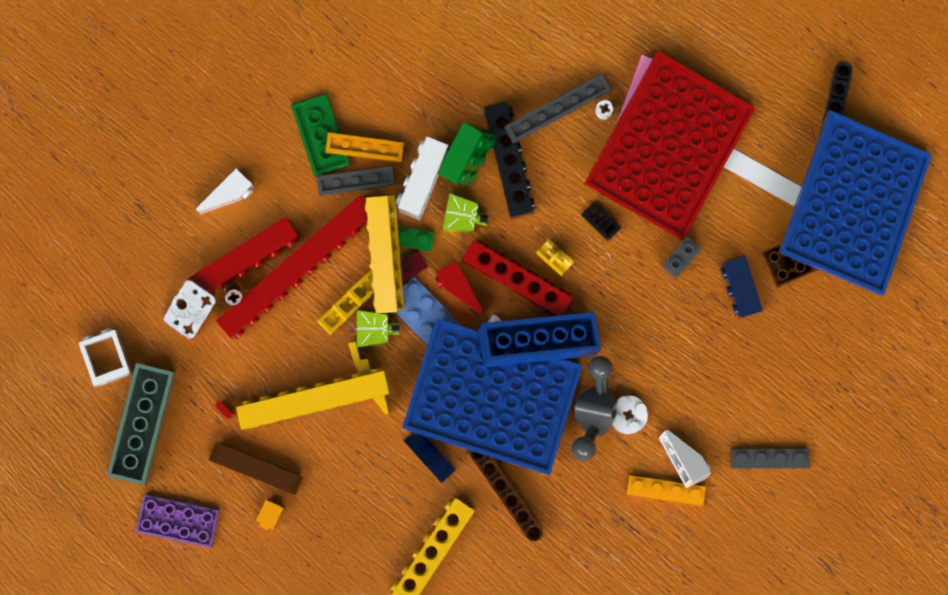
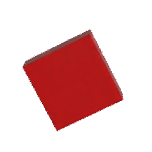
[215,400,235,419]

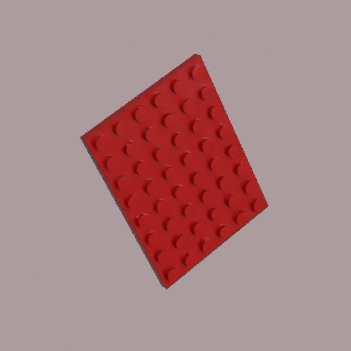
[584,51,756,241]

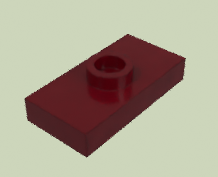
[401,251,428,283]

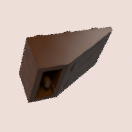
[761,244,819,288]

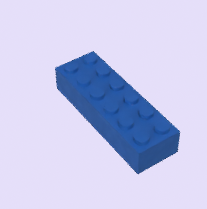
[478,312,601,367]

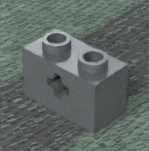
[661,236,702,279]

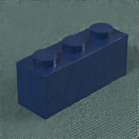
[720,256,763,319]

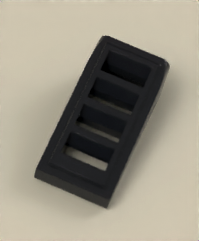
[581,201,622,242]

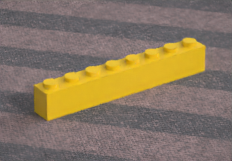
[236,368,393,430]

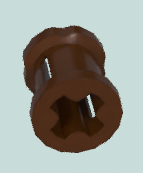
[223,282,242,305]

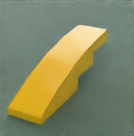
[317,270,374,336]
[348,342,390,414]

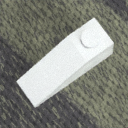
[196,169,254,214]
[659,430,711,488]

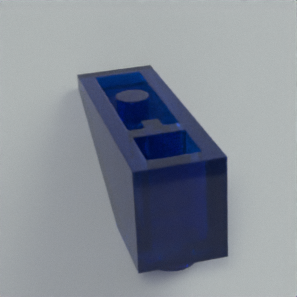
[403,432,456,483]

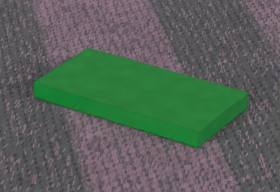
[291,93,351,177]

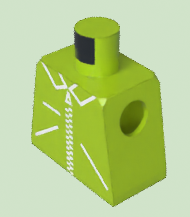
[443,194,488,232]
[357,310,400,348]

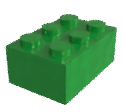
[438,122,496,186]

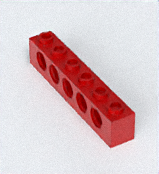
[462,240,573,316]

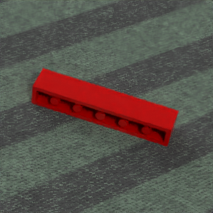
[188,217,299,300]

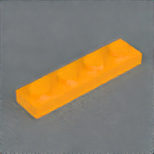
[325,133,404,163]
[626,475,706,506]

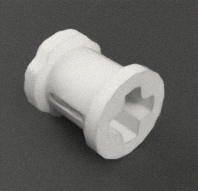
[595,100,613,120]

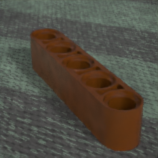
[209,442,303,495]

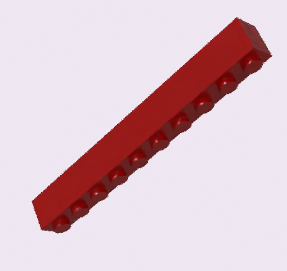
[216,195,368,340]

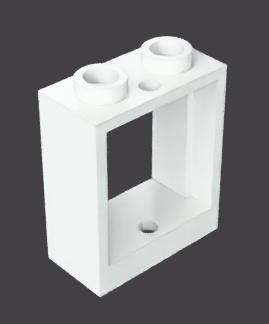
[79,328,133,387]

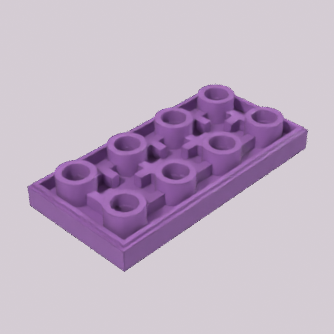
[136,494,220,548]

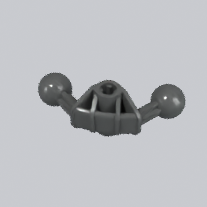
[572,356,617,461]

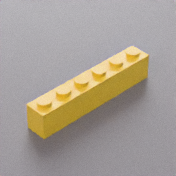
[365,195,405,313]

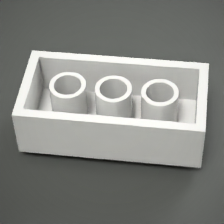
[396,137,449,221]

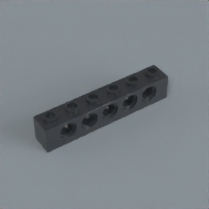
[484,101,536,220]

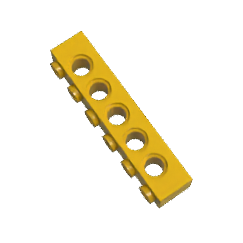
[390,498,475,595]

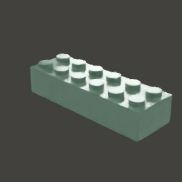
[107,363,176,486]

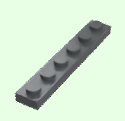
[504,74,611,144]

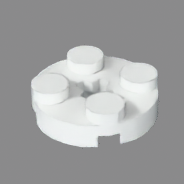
[612,396,648,434]

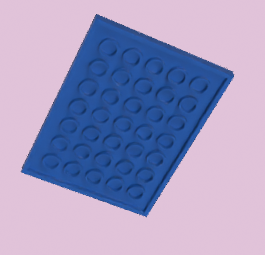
[778,110,932,296]
[401,318,583,476]

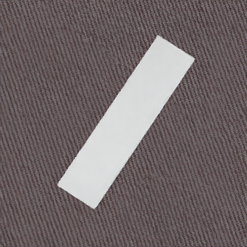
[724,149,801,206]

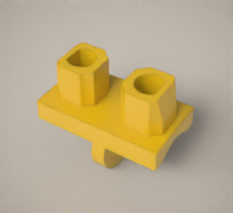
[536,239,574,276]

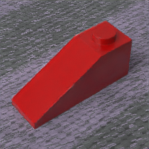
[435,262,484,315]

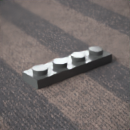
[317,166,395,196]
[731,449,809,469]

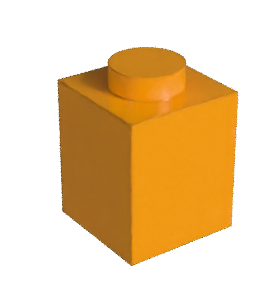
[256,500,285,531]

